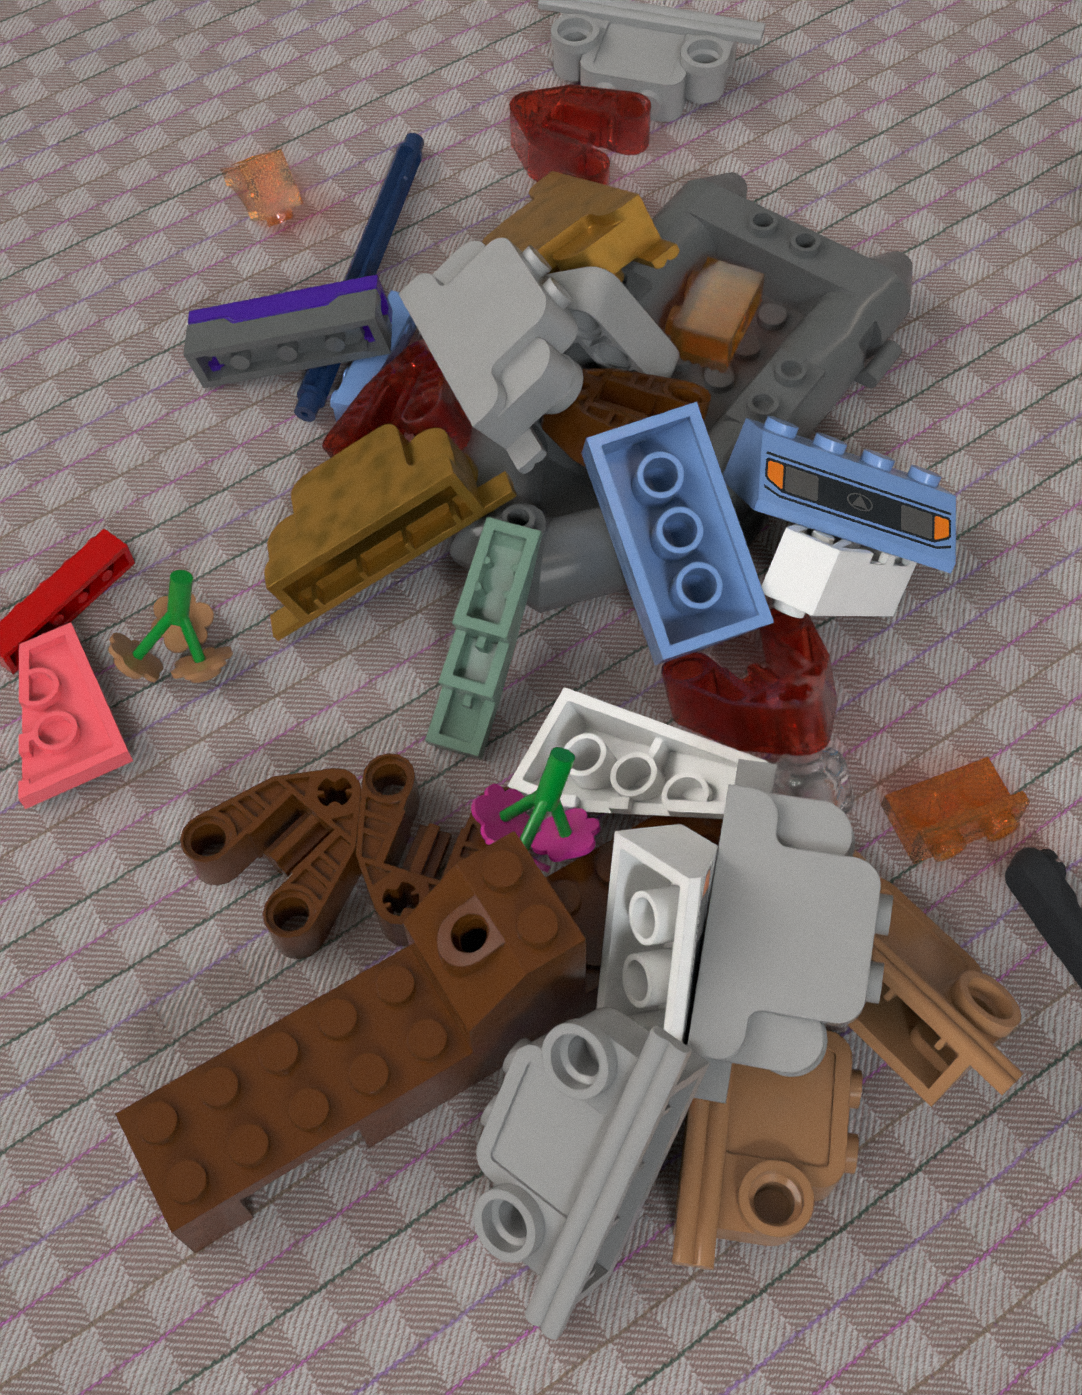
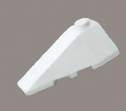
[507,687,768,819]

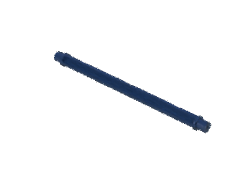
[294,133,424,422]

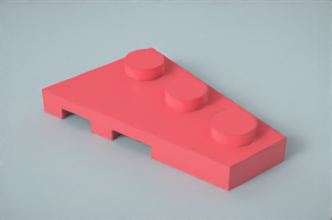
[18,622,133,809]

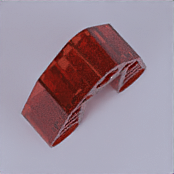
[509,84,651,186]
[322,339,472,458]
[661,608,838,756]

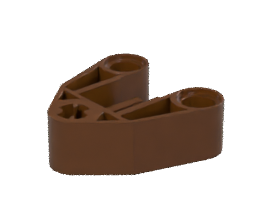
[540,368,711,467]
[356,753,527,946]
[180,768,362,959]

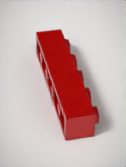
[0,528,135,675]

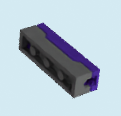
[183,274,393,388]

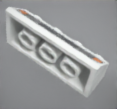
[596,824,718,1045]

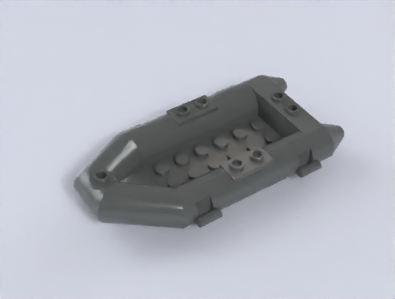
[450,172,913,613]

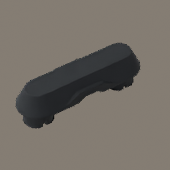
[1005,847,1082,989]

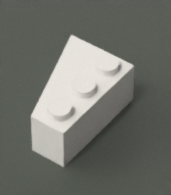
[761,524,917,618]

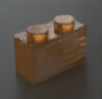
[665,257,765,373]

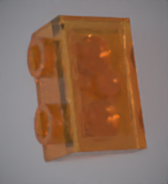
[881,757,1030,864]

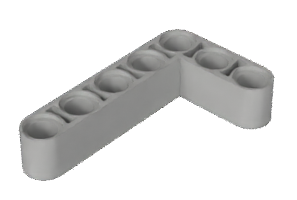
[416,267,679,378]

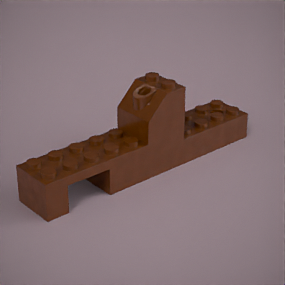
[115,815,723,1253]

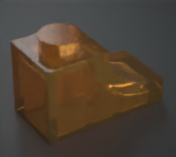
[220,148,304,227]

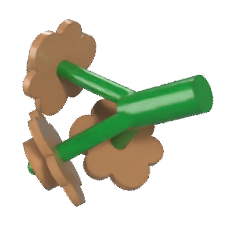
[108,570,233,683]

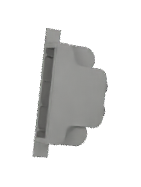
[538,0,766,122]
[399,238,583,474]
[687,759,893,1104]
[473,1007,710,1340]

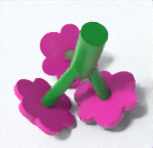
[471,747,601,873]

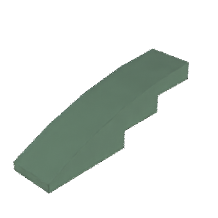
[425,517,542,760]

